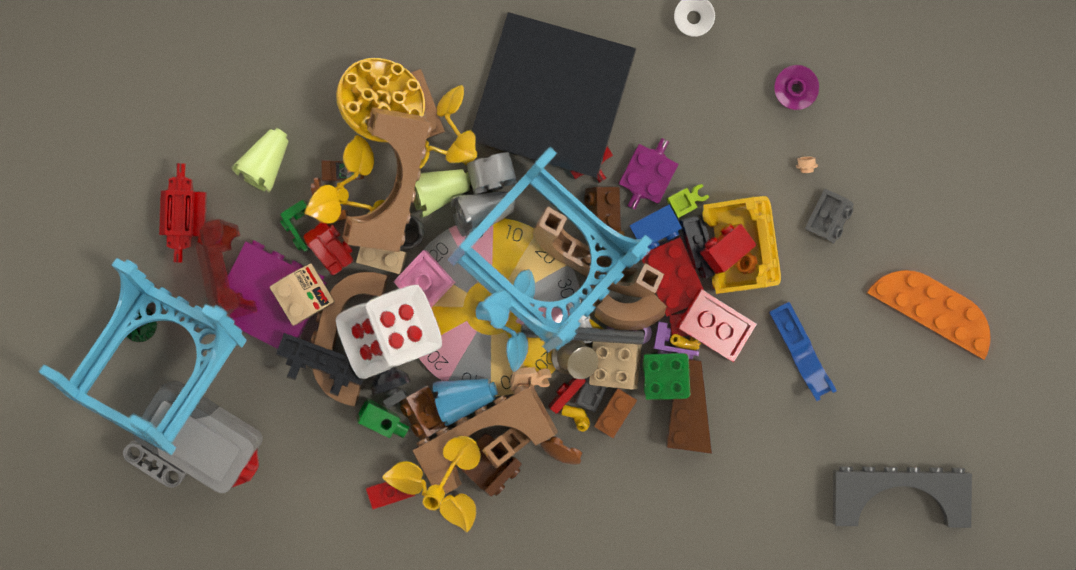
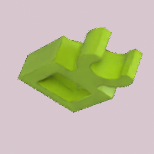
[666,184,709,218]

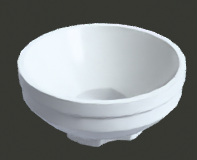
[674,0,715,37]

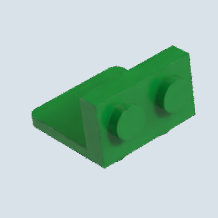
[642,353,690,400]

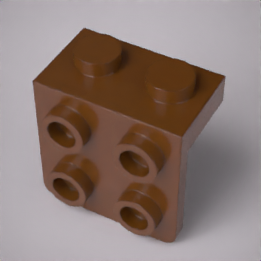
[460,433,522,497]

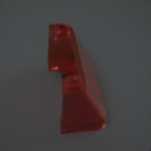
[196,219,258,319]

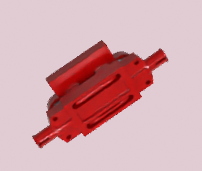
[159,163,207,263]

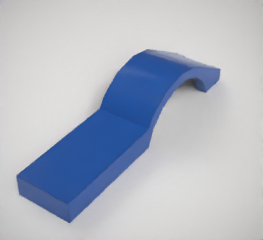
[769,302,837,402]

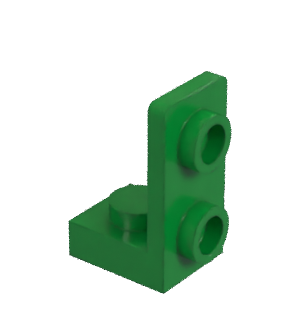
[280,199,311,252]

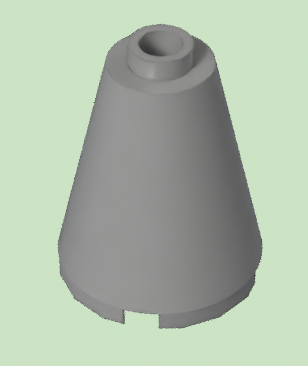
[451,191,516,239]

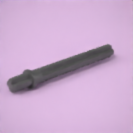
[521,324,644,345]

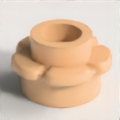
[796,157,818,173]

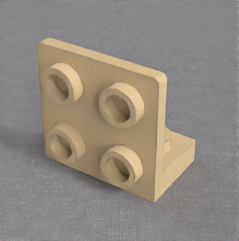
[589,342,642,389]

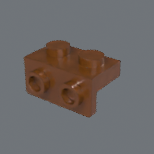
[584,187,621,232]

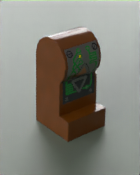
[321,160,364,182]

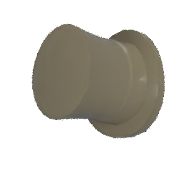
[551,340,598,379]

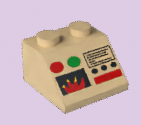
[270,263,335,326]

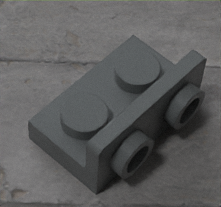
[805,189,854,244]

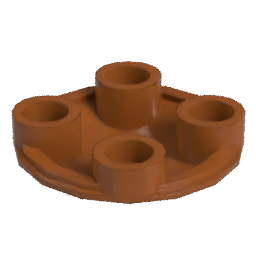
[540,436,583,465]

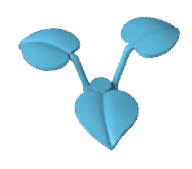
[476,269,535,372]

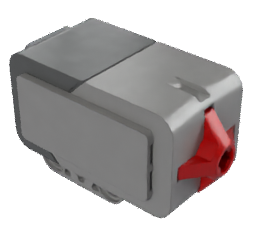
[123,381,263,493]

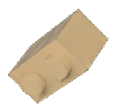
[356,247,407,274]

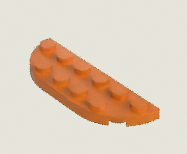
[866,270,990,360]

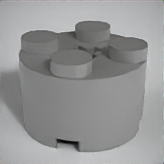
[467,152,517,194]

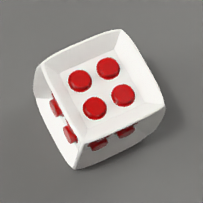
[336,285,442,379]

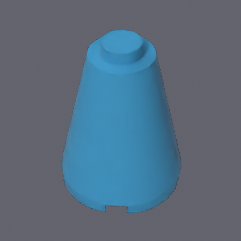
[433,379,498,426]

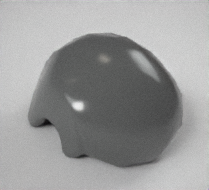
[400,215,425,250]

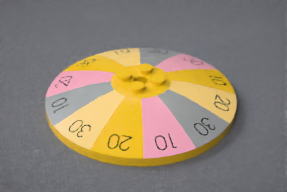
[419,218,581,396]

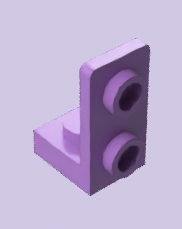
[653,322,699,359]

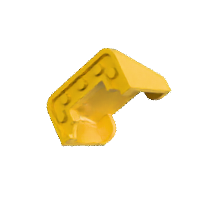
[702,196,781,294]

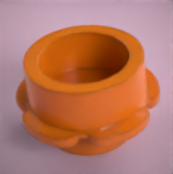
[736,252,757,274]

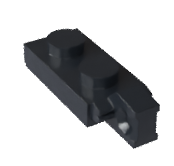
[679,214,714,279]

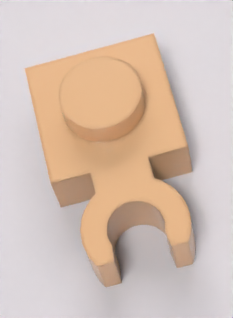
[510,367,551,391]

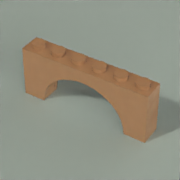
[342,107,431,252]
[413,384,558,494]

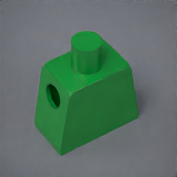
[356,397,409,438]

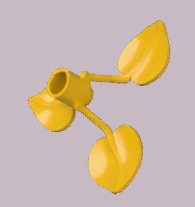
[419,85,477,169]
[305,135,385,224]
[382,436,481,532]

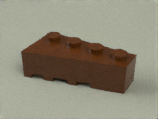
[666,359,712,454]

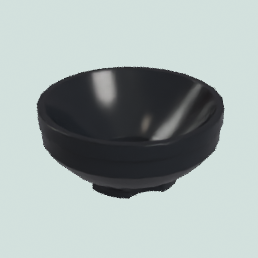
[370,367,411,395]

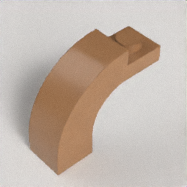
[586,286,667,331]
[482,428,531,468]

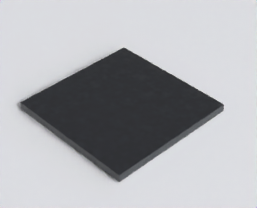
[472,12,637,178]

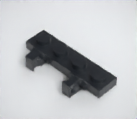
[276,333,364,396]

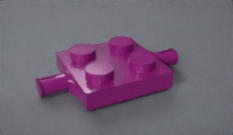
[618,138,679,210]

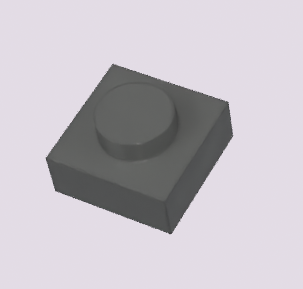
[383,387,408,409]

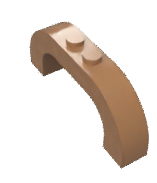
[533,207,664,298]
[311,272,389,406]

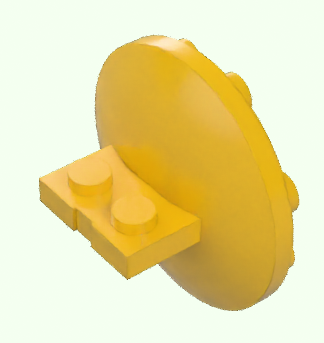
[336,58,425,142]

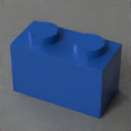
[629,204,682,250]

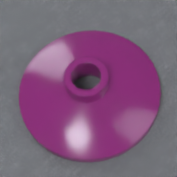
[774,65,819,110]

